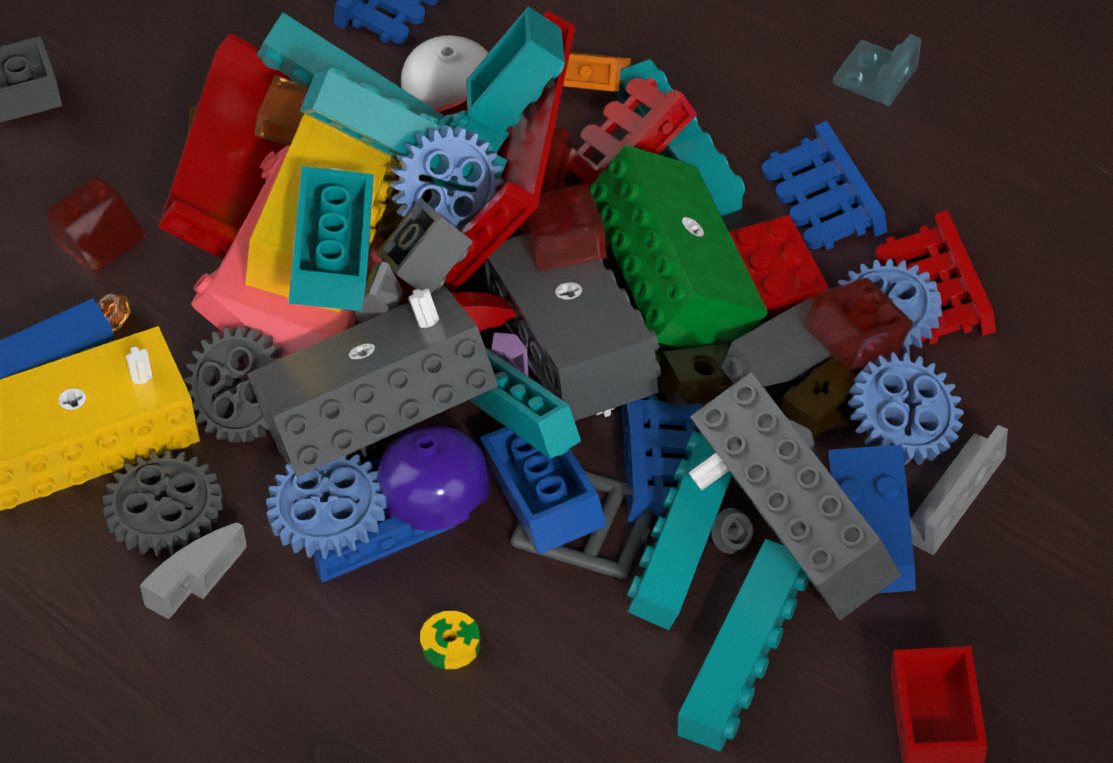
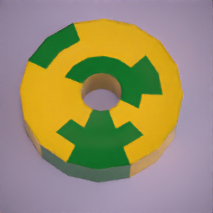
[420,611,480,669]

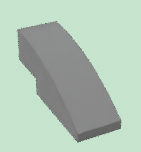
[355,262,403,324]
[140,523,247,619]

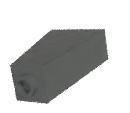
[721,297,852,387]

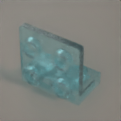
[833,34,922,106]

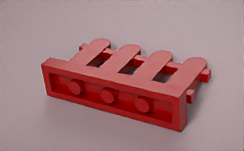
[558,77,697,191]
[876,210,996,345]

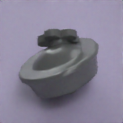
[711,508,753,554]

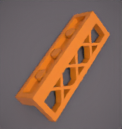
[563,52,631,91]

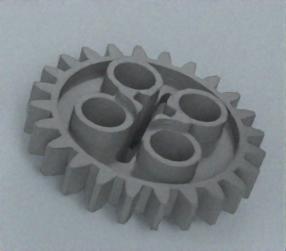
[184,326,283,442]
[102,451,223,556]

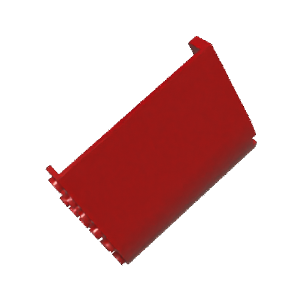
[158,11,576,306]

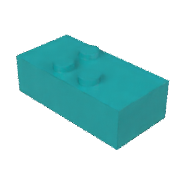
[288,166,374,311]

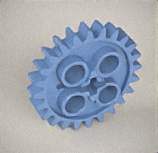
[390,125,504,230]
[828,259,942,358]
[848,352,964,465]
[266,454,386,559]

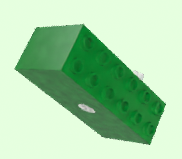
[586,145,768,349]

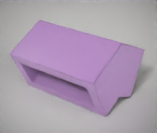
[491,333,528,376]

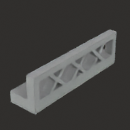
[910,425,1008,555]

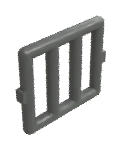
[510,471,654,579]

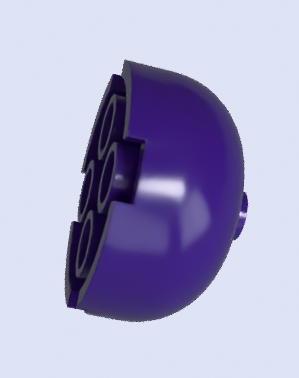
[377,426,490,530]

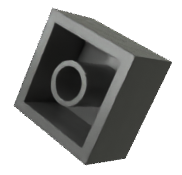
[0,36,62,123]
[376,197,473,294]

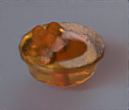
[97,294,131,332]

